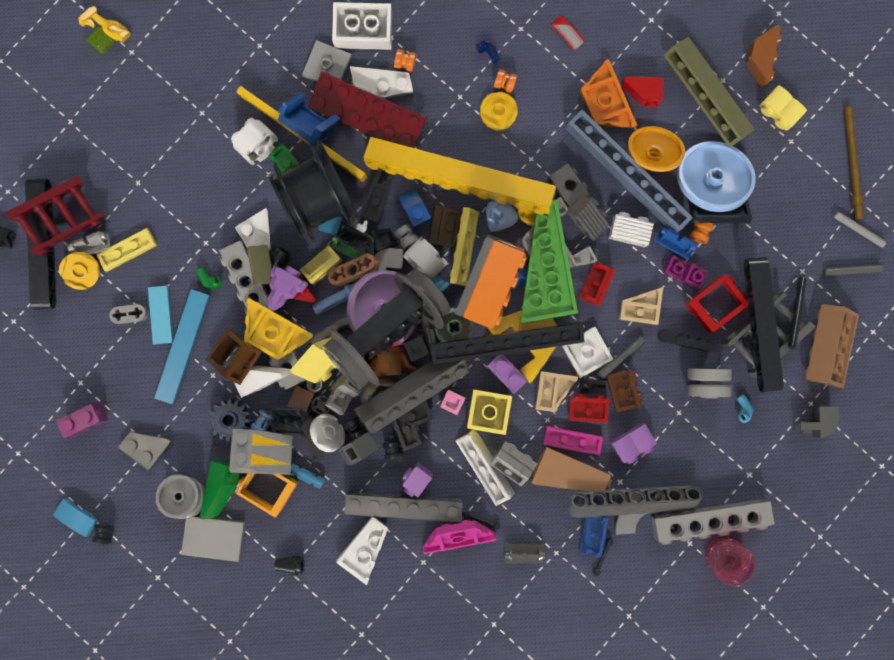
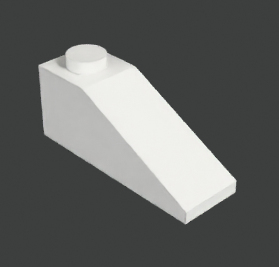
[234,366,292,398]

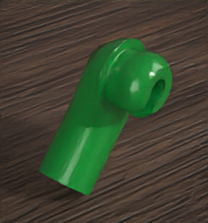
[196,267,222,289]

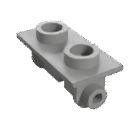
[67,231,111,255]

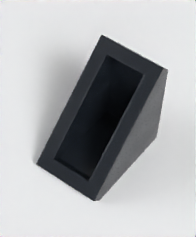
[368,228,398,256]

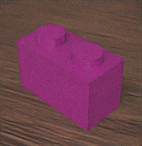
[56,403,108,438]

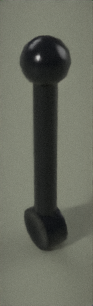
[462,511,500,529]
[593,538,613,576]

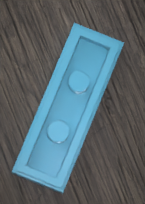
[148,286,174,345]

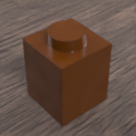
[287,386,317,414]

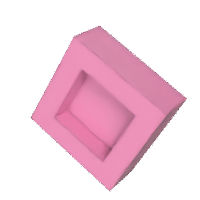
[440,389,465,415]

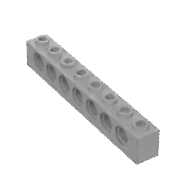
[219,241,307,390]

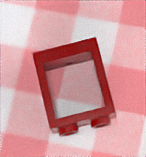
[684,274,748,333]

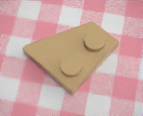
[619,288,663,325]

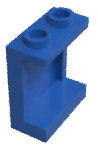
[278,93,341,147]

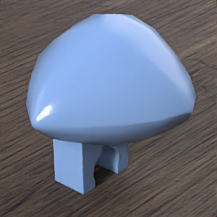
[486,200,518,232]

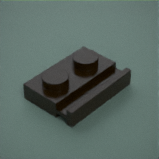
[427,205,462,249]

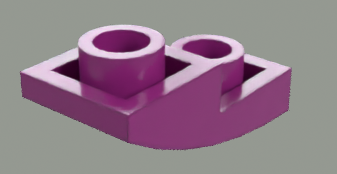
[662,255,708,289]

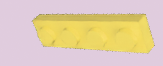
[450,207,480,287]

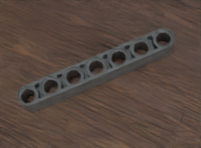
[568,485,703,518]

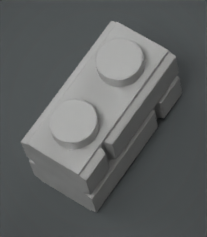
[490,441,537,486]

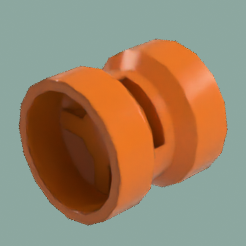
[394,49,417,72]
[494,69,518,93]
[689,223,714,244]

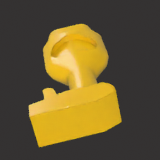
[78,6,131,43]

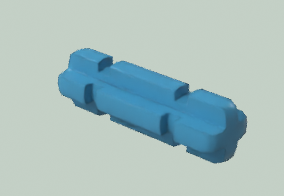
[290,463,325,489]

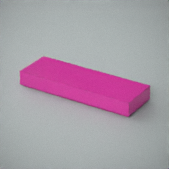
[543,426,603,456]

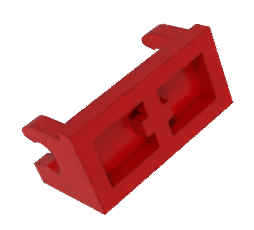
[578,263,616,306]

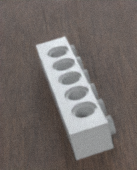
[651,499,775,544]

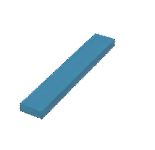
[154,289,210,404]

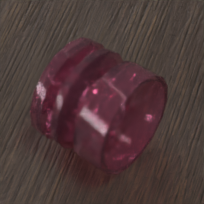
[705,536,756,586]

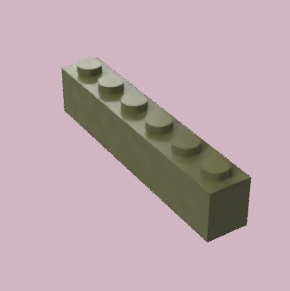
[664,37,755,148]

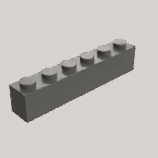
[354,360,469,435]
[344,491,463,522]

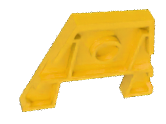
[487,311,558,383]

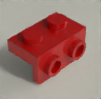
[568,394,611,423]

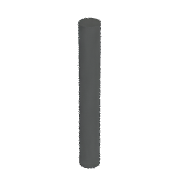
[823,264,883,276]
[598,336,645,378]

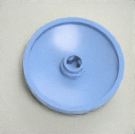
[677,141,756,212]

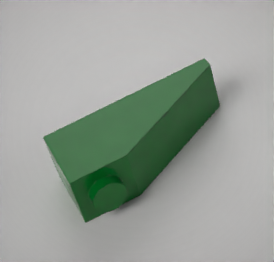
[200,461,240,519]

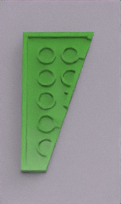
[520,199,578,324]

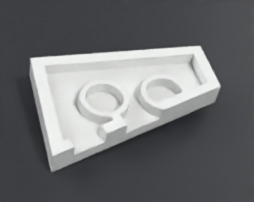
[350,66,413,99]
[336,516,388,585]

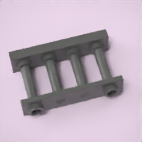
[722,292,816,378]

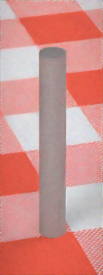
[833,211,887,248]

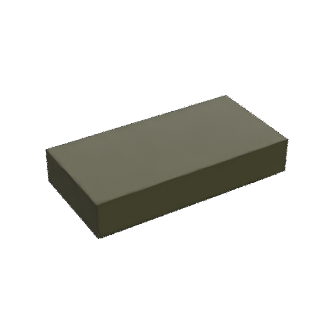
[247,245,272,285]

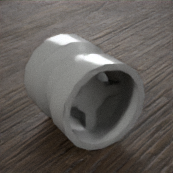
[394,223,419,250]

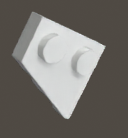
[235,208,272,252]

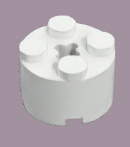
[231,118,278,165]
[403,237,448,280]

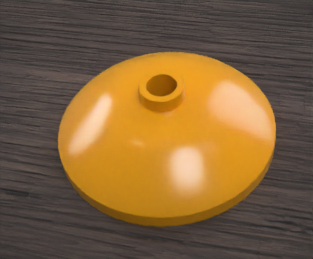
[627,126,685,172]

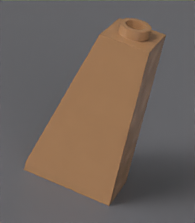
[530,446,612,492]

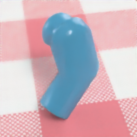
[736,393,754,423]

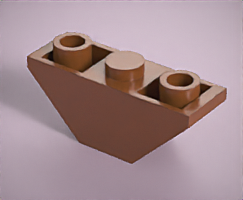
[745,25,782,87]

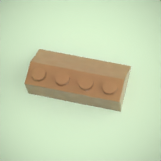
[805,304,859,389]

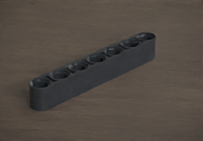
[25,178,57,310]
[744,257,784,393]

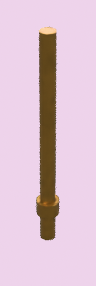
[844,106,864,220]

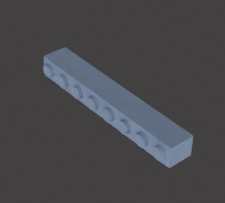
[566,110,693,232]

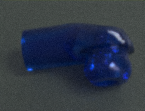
[476,40,501,64]

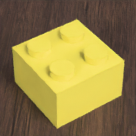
[467,389,512,435]

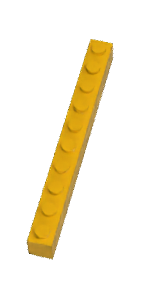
[363,137,556,215]

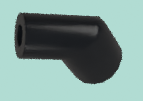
[579,375,607,394]

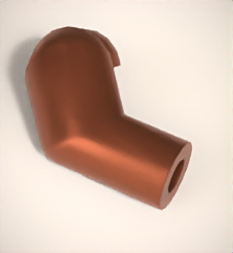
[396,348,419,373]

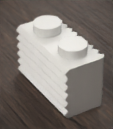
[608,212,654,247]

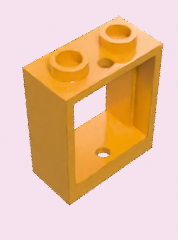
[236,473,299,518]

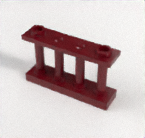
[5,176,105,256]

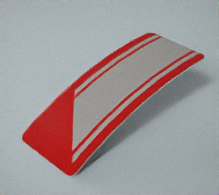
[551,16,584,50]

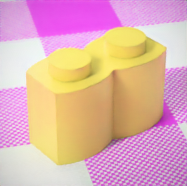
[759,85,807,131]

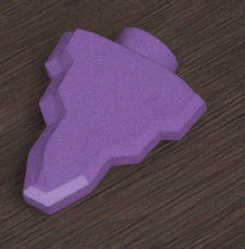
[267,265,308,311]

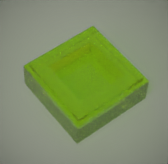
[86,27,115,55]

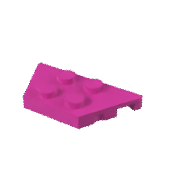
[422,520,497,554]

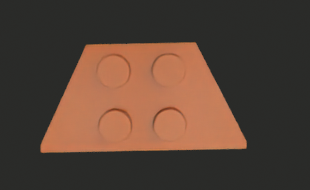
[580,59,637,128]

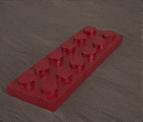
[308,71,427,148]

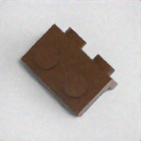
[606,369,643,412]

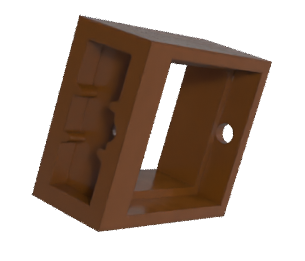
[205,327,262,385]

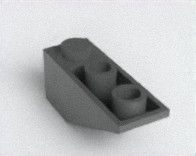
[337,432,379,466]

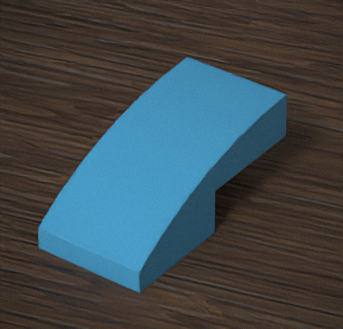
[53,499,98,537]

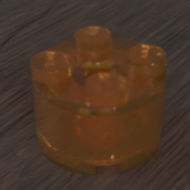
[368,347,402,377]

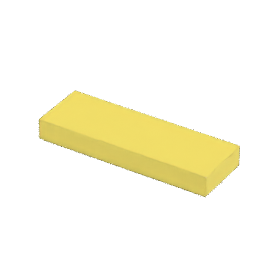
[96,228,157,272]

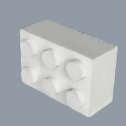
[332,2,392,50]

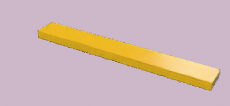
[237,86,367,182]

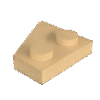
[535,371,578,412]

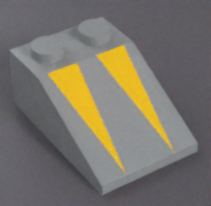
[229,429,293,475]

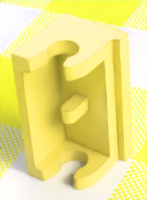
[300,245,342,285]

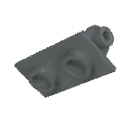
[505,543,545,564]

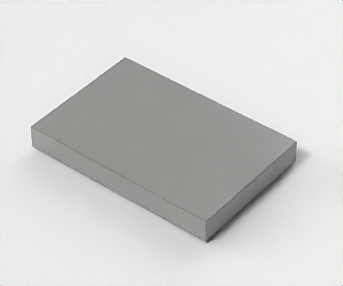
[181,516,245,562]

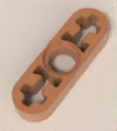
[328,254,379,286]

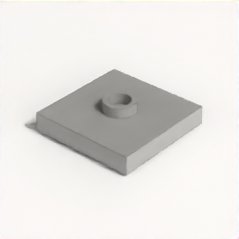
[302,40,352,82]

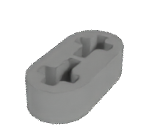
[109,304,149,324]

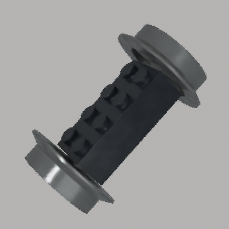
[322,269,450,390]

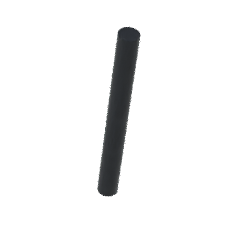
[788,277,807,349]

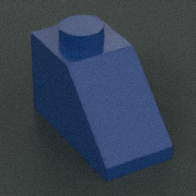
[397,188,431,230]

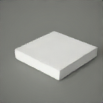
[562,326,613,378]

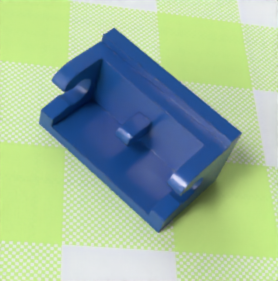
[579,516,608,557]

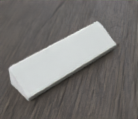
[456,429,515,506]

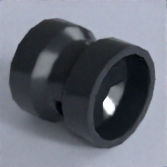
[342,417,368,441]

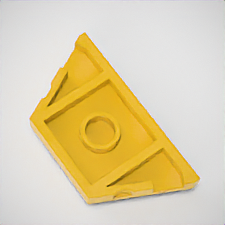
[244,298,315,360]

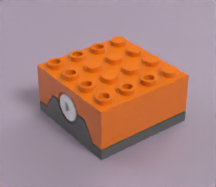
[455,234,527,329]

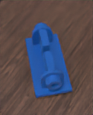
[655,226,698,260]

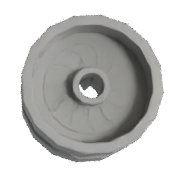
[687,369,732,399]
[156,474,205,519]

